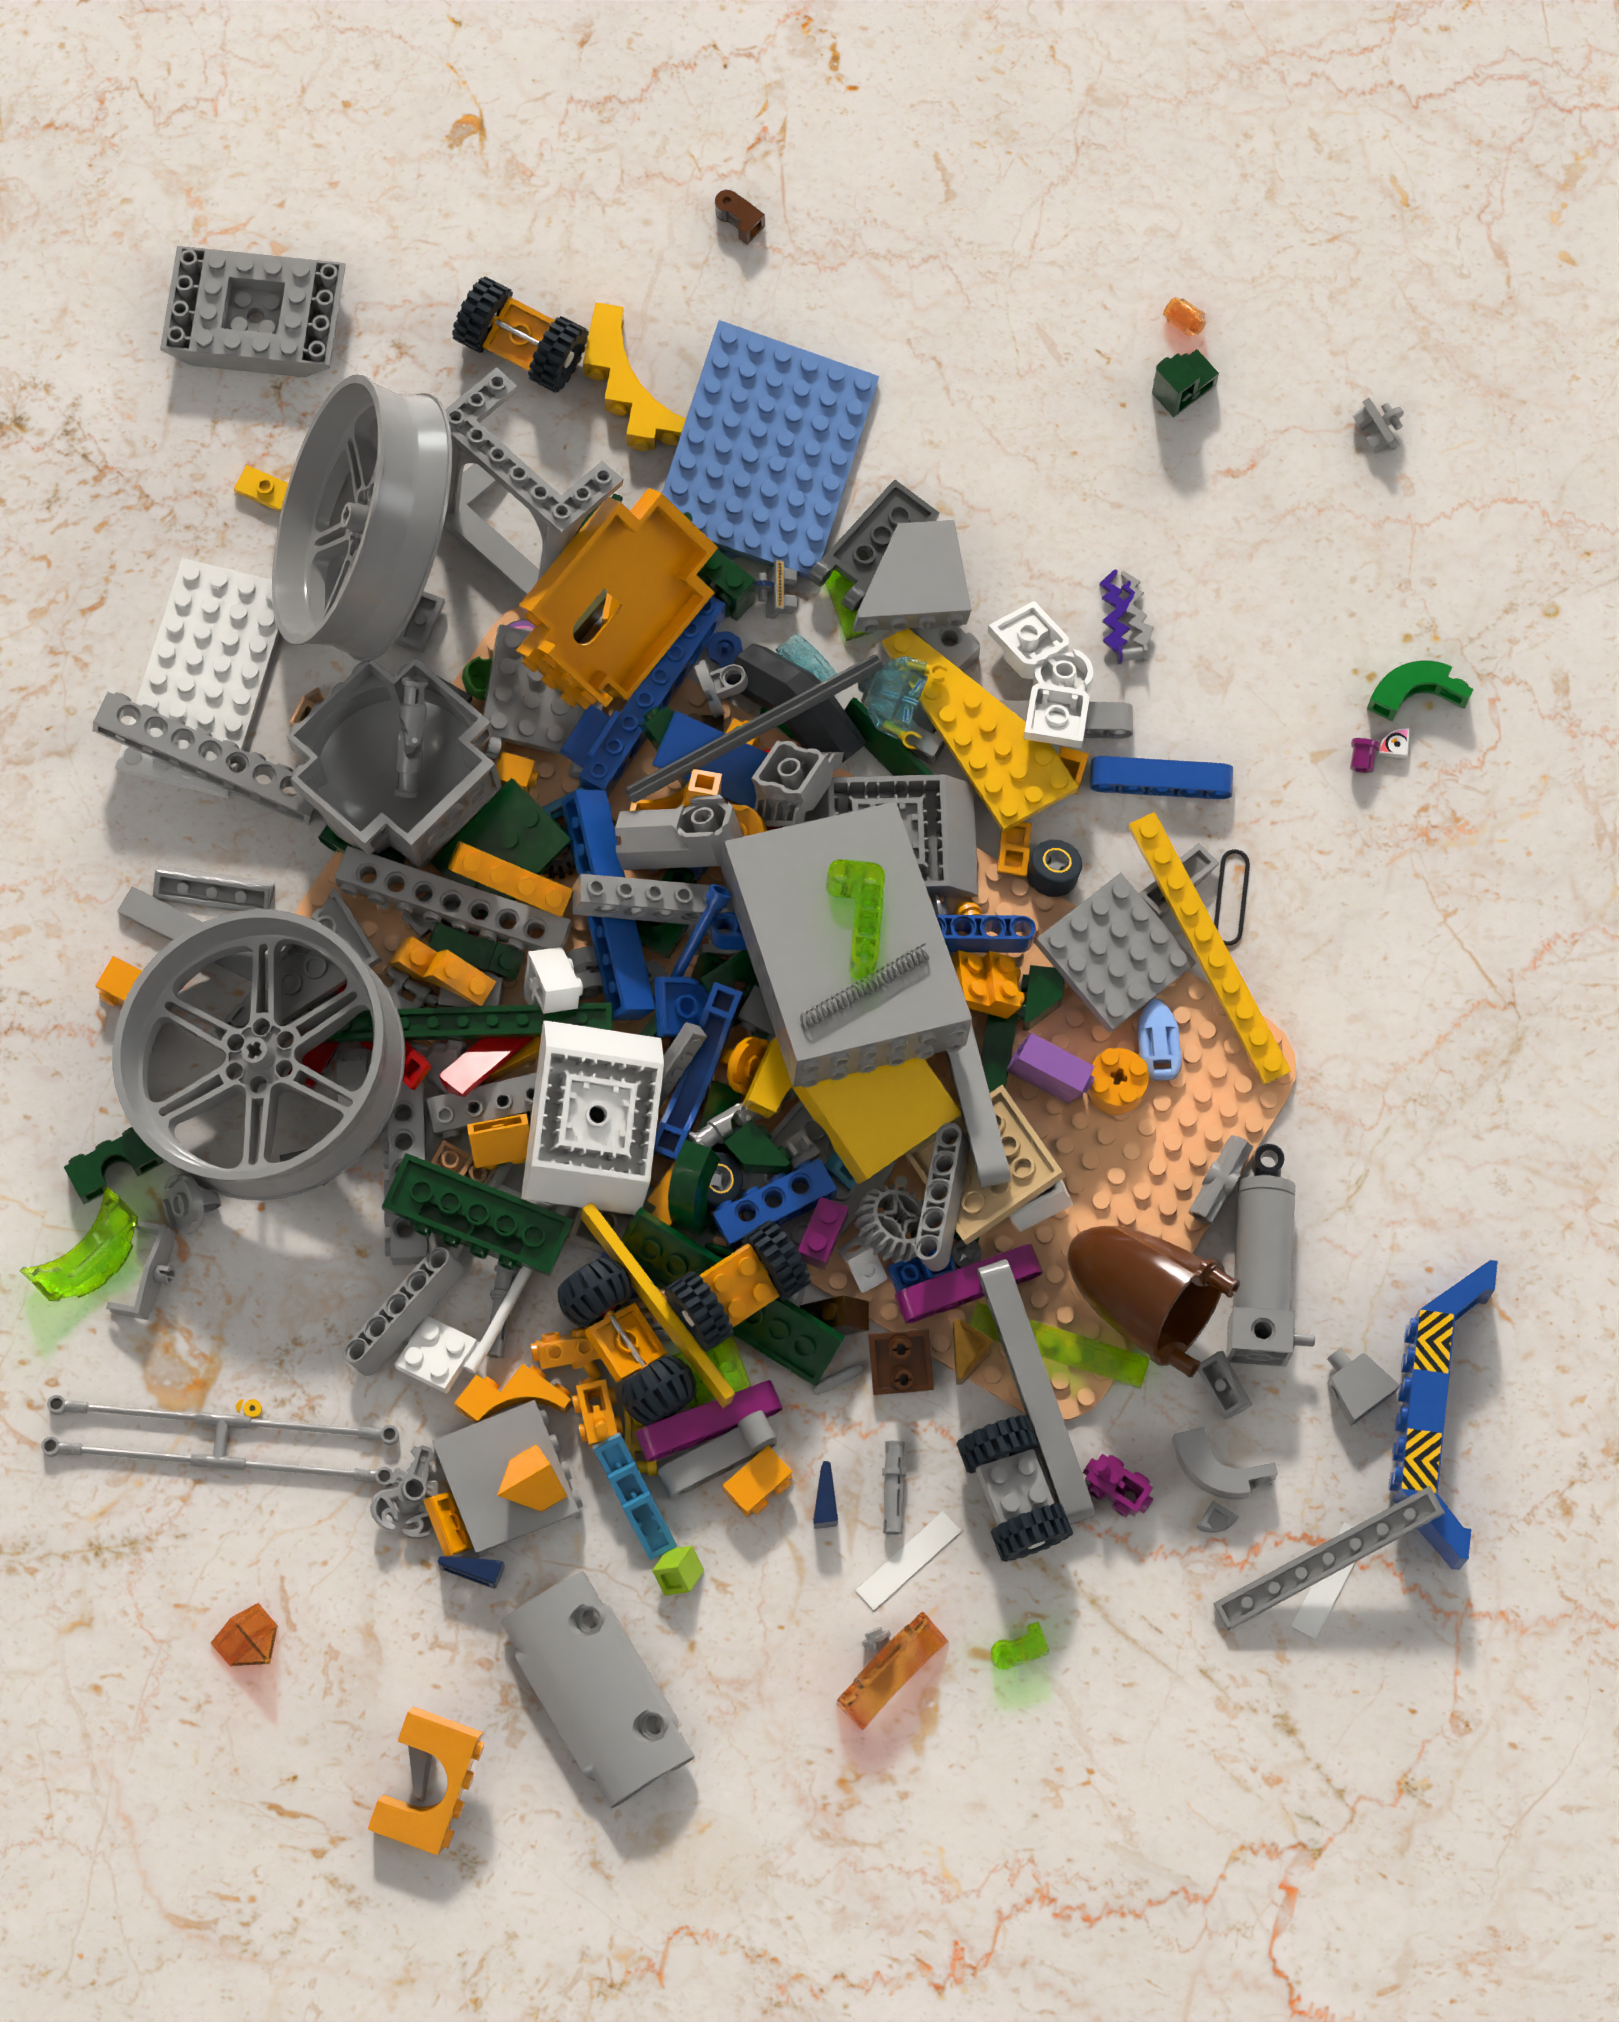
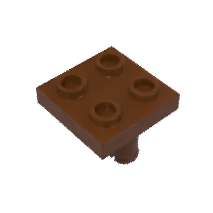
[868,1329,934,1395]

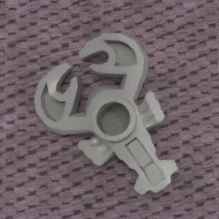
[370,1445,439,1539]

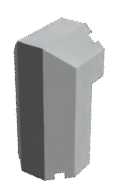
[615,794,743,870]

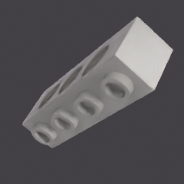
[909,626,980,672]

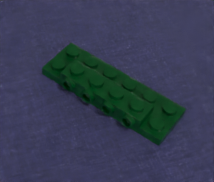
[382,1153,573,1277]

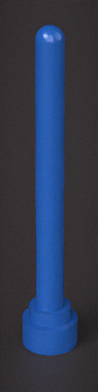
[669,884,732,977]

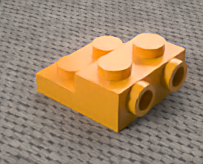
[952,950,1024,1019]

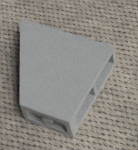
[853,520,972,633]

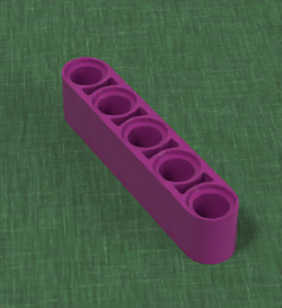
[894,1244,1043,1324]
[635,1380,783,1462]

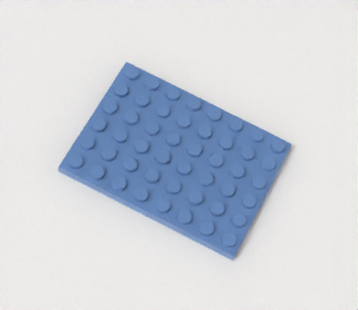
[662,320,879,579]

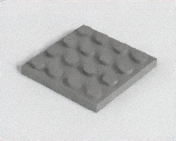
[1034,872,1196,1033]

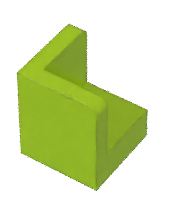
[652,1546,704,1596]

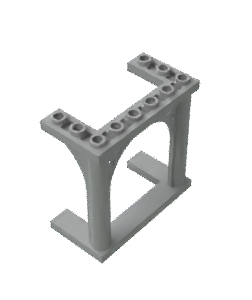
[444,367,624,598]

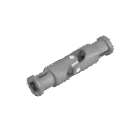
[394,677,428,798]
[687,1087,797,1148]

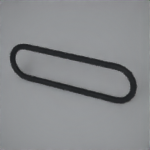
[1214,849,1250,946]

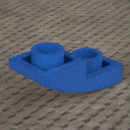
[887,1249,957,1293]

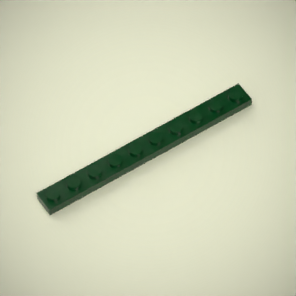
[322,1002,613,1043]

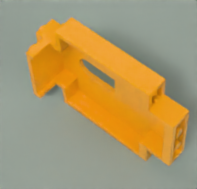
[516,488,718,710]

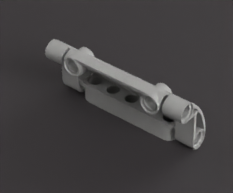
[501,1571,695,1808]

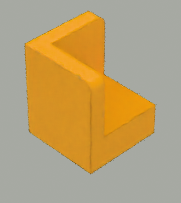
[1058,746,1089,795]

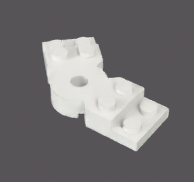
[988,601,1093,748]

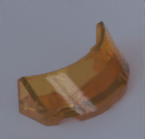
[836,1611,948,1730]

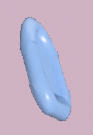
[1137,998,1182,1081]

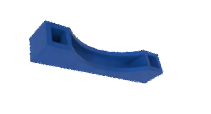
[653,982,744,1162]

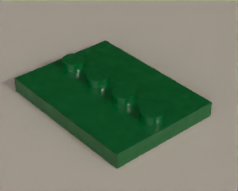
[430,778,574,919]

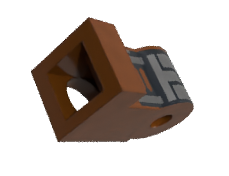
[715,190,765,245]

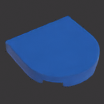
[654,977,710,1037]

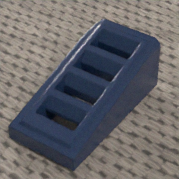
[813,1461,838,1529]
[437,1556,505,1589]

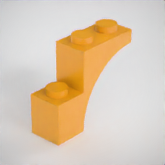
[629,769,722,811]
[388,936,496,1006]
[454,1364,572,1423]

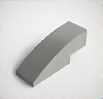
[1139,843,1219,919]

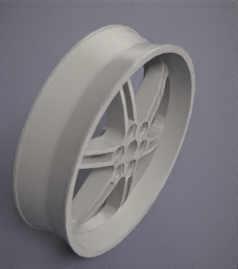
[272,374,452,662]
[112,909,405,1201]

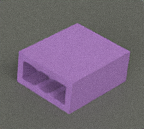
[1006,1033,1095,1104]

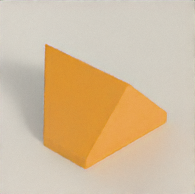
[497,1444,568,1513]

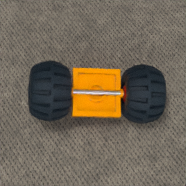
[557,1257,697,1426]

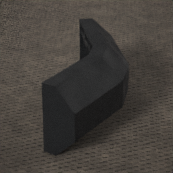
[727,644,866,763]

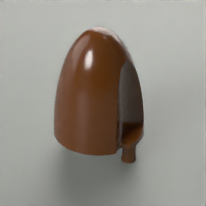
[1067,1226,1240,1378]

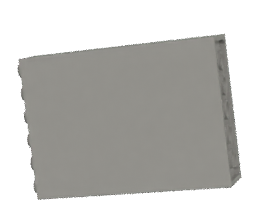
[721,801,972,1088]

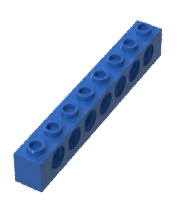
[579,596,726,798]

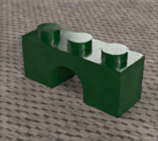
[64,1127,164,1205]

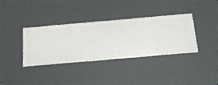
[855,1511,961,1610]
[1291,1522,1355,1639]

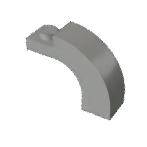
[1172,1428,1278,1499]

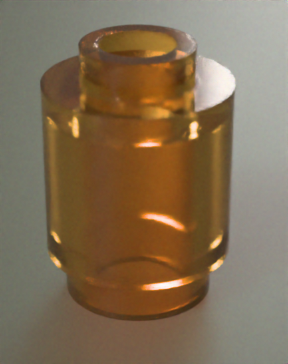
[1163,297,1206,337]

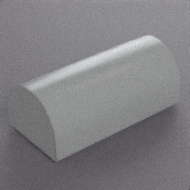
[1198,1351,1252,1419]

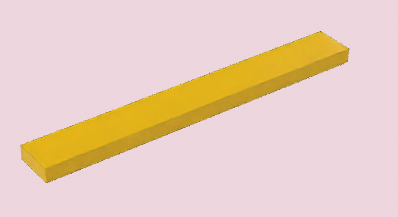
[580,1202,735,1408]

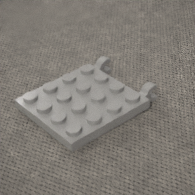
[483,624,605,779]

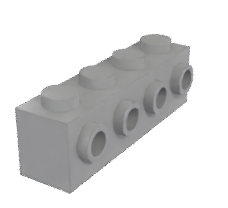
[427,1073,537,1140]

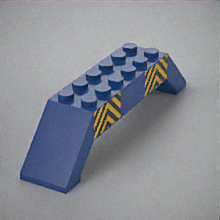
[1388,1260,1498,1570]

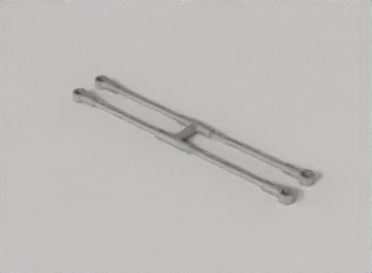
[41,1395,399,1487]

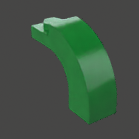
[1367,660,1474,722]

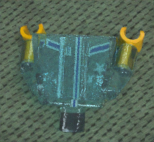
[858,656,947,749]

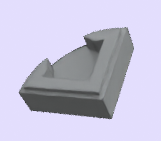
[1196,1501,1239,1533]

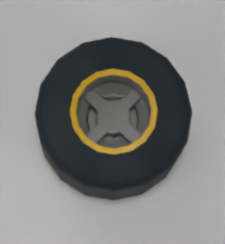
[1027,839,1082,897]
[707,1153,743,1209]

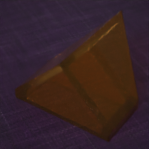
[211,1603,278,1667]

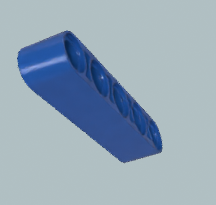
[1090,756,1233,799]

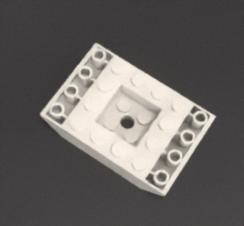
[521,1020,664,1215]

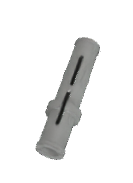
[882,1440,906,1535]

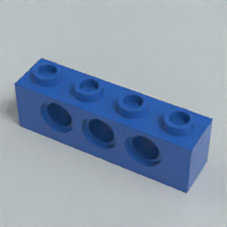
[713,1158,837,1249]

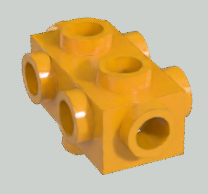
[530,1327,602,1378]
[572,1377,624,1449]

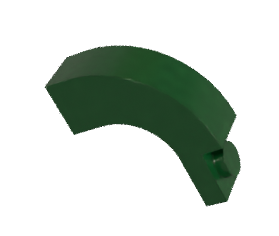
[668,1140,721,1235]

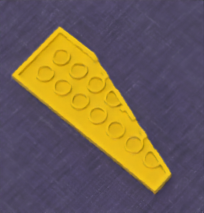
[882,628,1078,833]

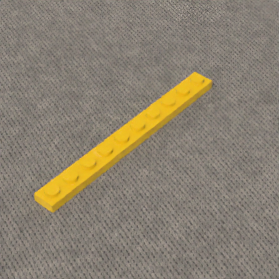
[1127,812,1292,1086]

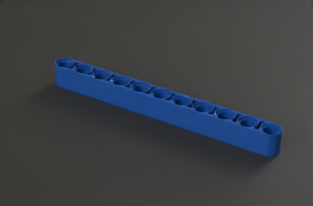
[711,912,1036,953]

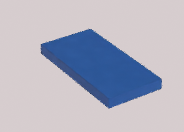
[652,711,768,809]

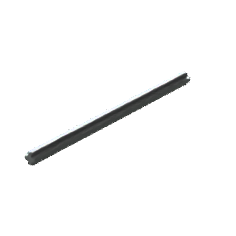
[626,655,883,803]

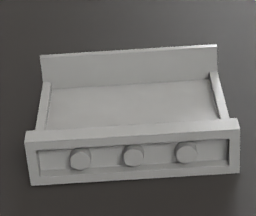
[432,1400,583,1558]

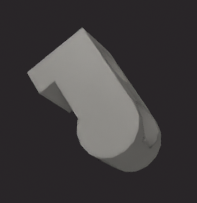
[892,716,946,766]

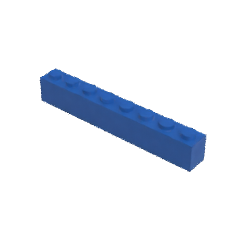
[561,790,655,1020]

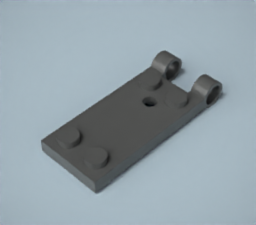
[808,480,940,613]

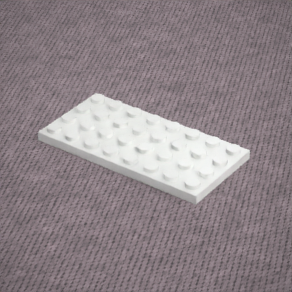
[115,558,280,798]

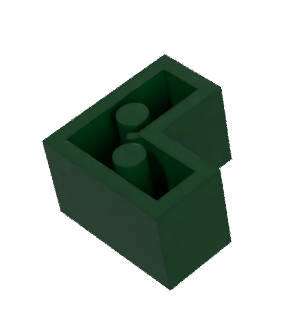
[1152,349,1219,418]

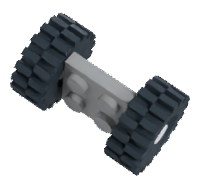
[956,1415,1073,1562]

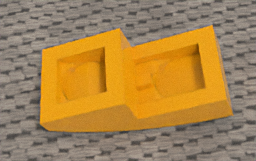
[997,822,1032,877]

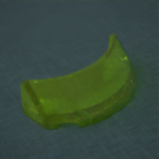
[19,1186,138,1301]

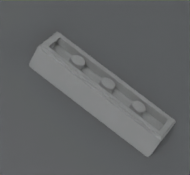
[153,866,274,911]

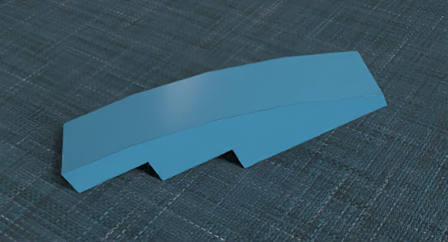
[593,1432,677,1560]

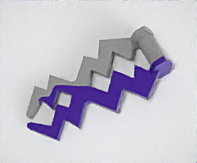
[1099,569,1154,664]

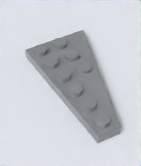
[215,888,382,1051]

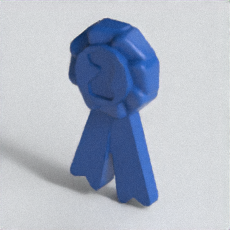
[707,631,743,699]

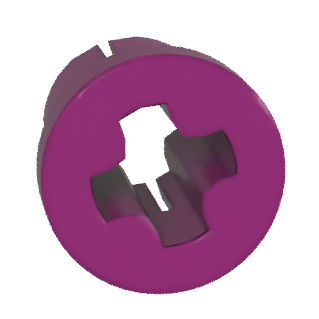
[1350,738,1380,773]

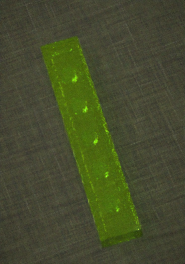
[970,1302,1150,1389]

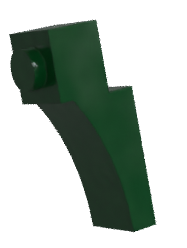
[427,922,525,982]

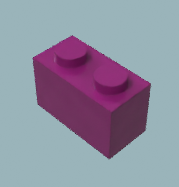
[797,1197,848,1271]

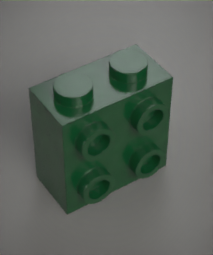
[696,549,755,622]

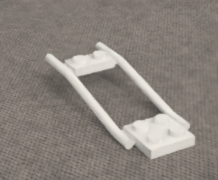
[394,1162,571,1394]

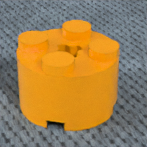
[1088,1048,1149,1115]

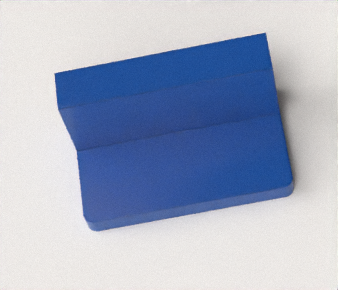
[559,705,620,768]

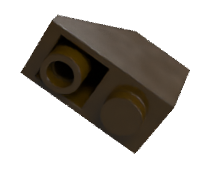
[800,1295,869,1335]

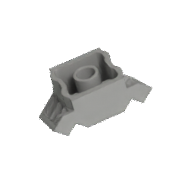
[751,740,844,827]

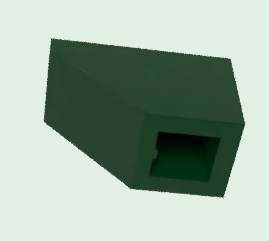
[1018,965,1065,1031]
[724,1120,792,1175]

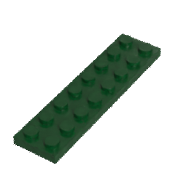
[621,1207,846,1386]

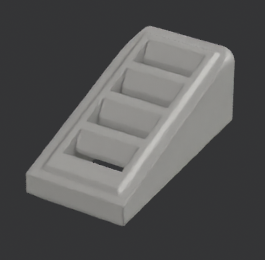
[408,1746,432,1802]

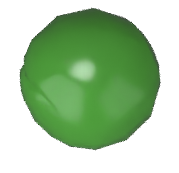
[462,656,492,700]

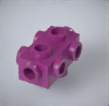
[1083,1454,1154,1517]

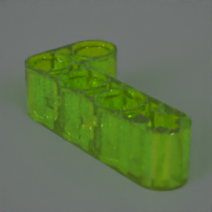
[826,859,885,981]

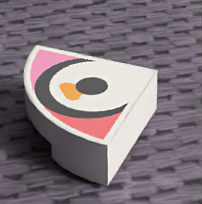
[1377,728,1409,759]

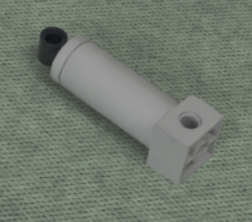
[1226,1144,1315,1367]

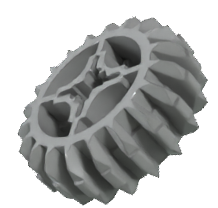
[854,1183,924,1263]

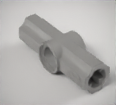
[1188,1135,1254,1225]

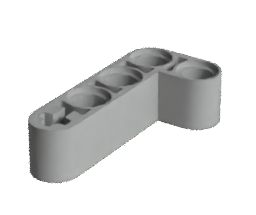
[657,1410,777,1499]

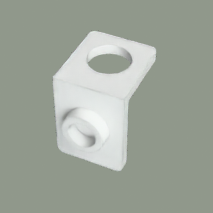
[836,1236,887,1293]

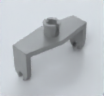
[106,1220,176,1320]

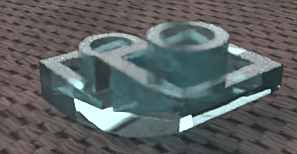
[775,633,837,682]

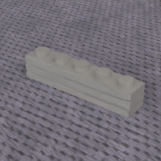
[659,1022,707,1108]

